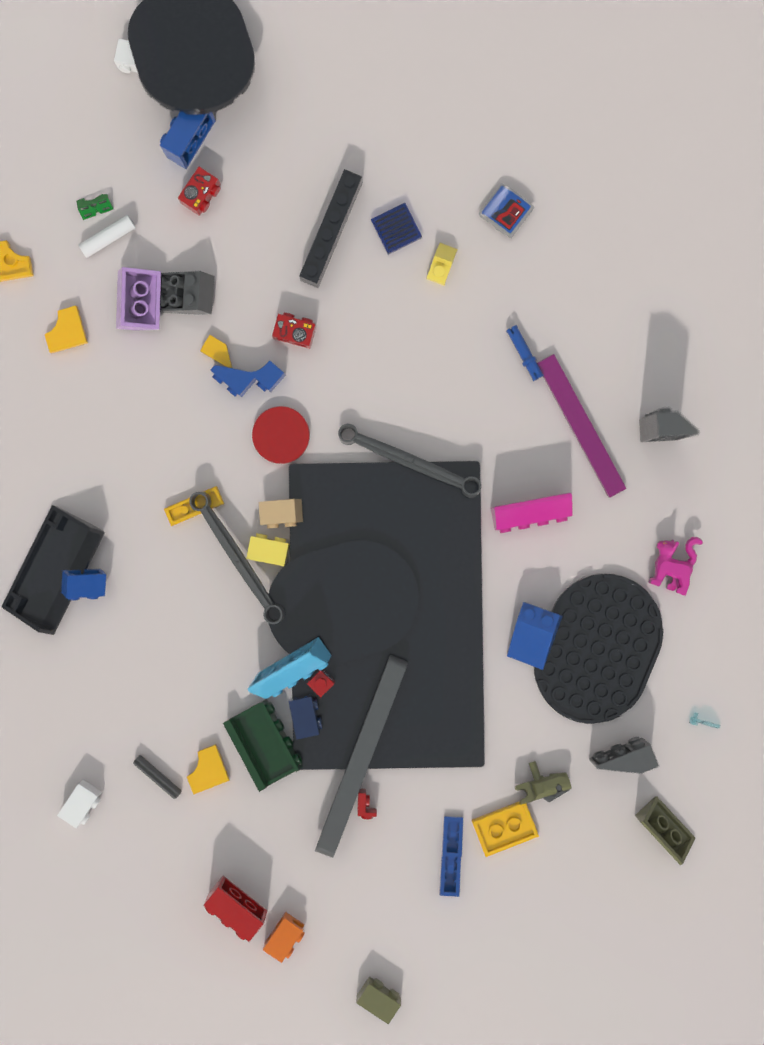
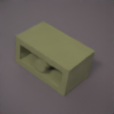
[356,977,401,1025]

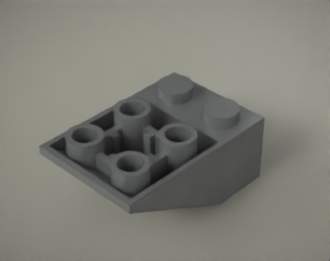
[160,271,215,315]
[589,737,659,774]

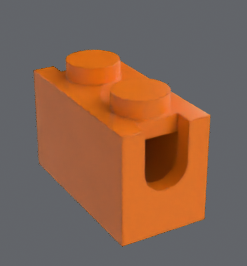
[263,912,305,963]

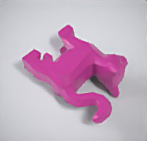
[648,537,703,596]

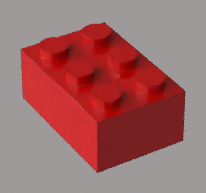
[203,875,267,942]

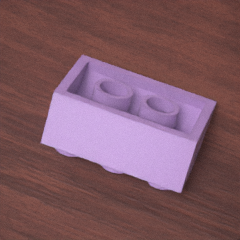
[116,267,161,330]

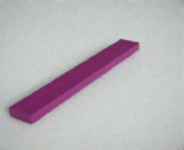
[537,354,627,498]

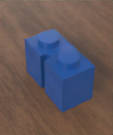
[61,569,106,600]

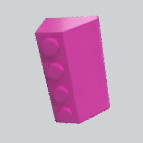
[491,493,573,533]

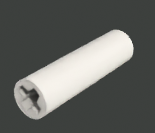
[78,215,136,258]

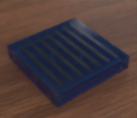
[371,203,422,255]

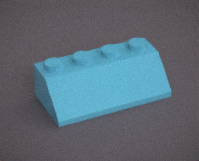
[247,637,332,699]

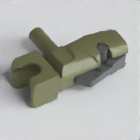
[515,761,572,805]

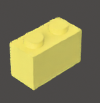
[246,533,290,566]

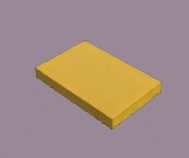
[472,802,539,857]

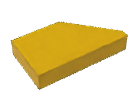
[200,335,232,368]

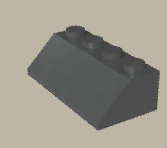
[639,408,699,442]

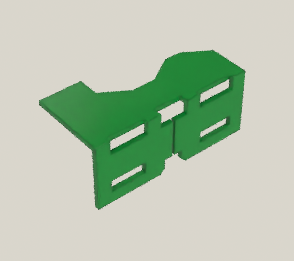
[76,194,114,220]

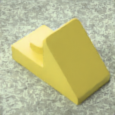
[426,243,458,285]

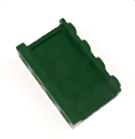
[223,699,303,792]

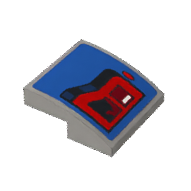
[479,183,534,238]

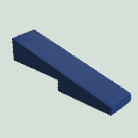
[439,816,463,897]

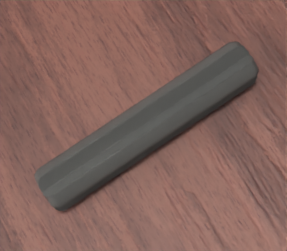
[133,756,181,799]

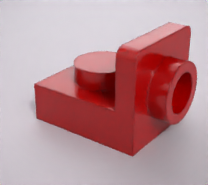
[357,789,377,819]

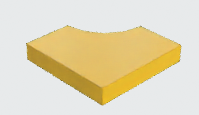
[0,240,34,282]
[44,306,88,354]
[187,744,230,795]

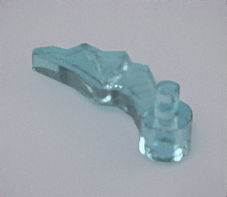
[689,713,721,728]

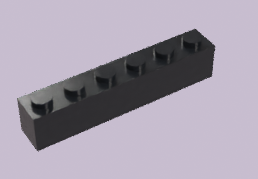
[299,169,363,288]

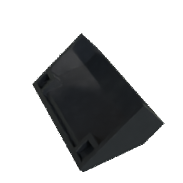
[1,505,105,635]

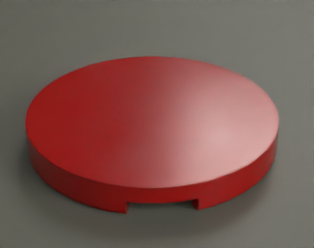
[252,406,310,464]

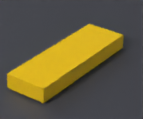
[164,486,225,526]

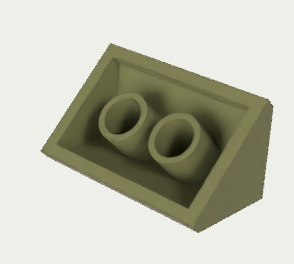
[635,796,695,865]

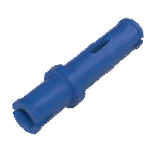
[506,325,544,381]

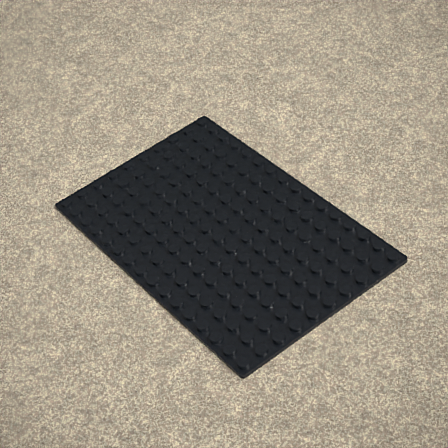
[289,461,485,770]

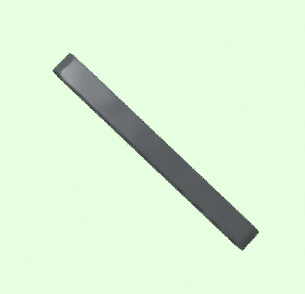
[315,655,408,858]

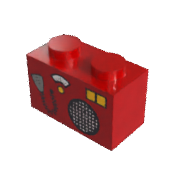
[178,167,221,216]
[272,312,316,349]

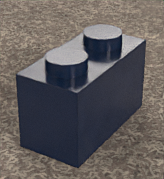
[288,694,323,740]

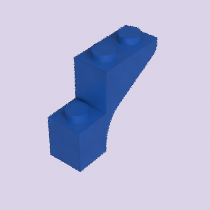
[210,360,286,397]

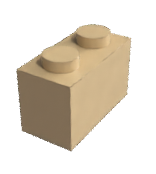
[259,499,303,529]

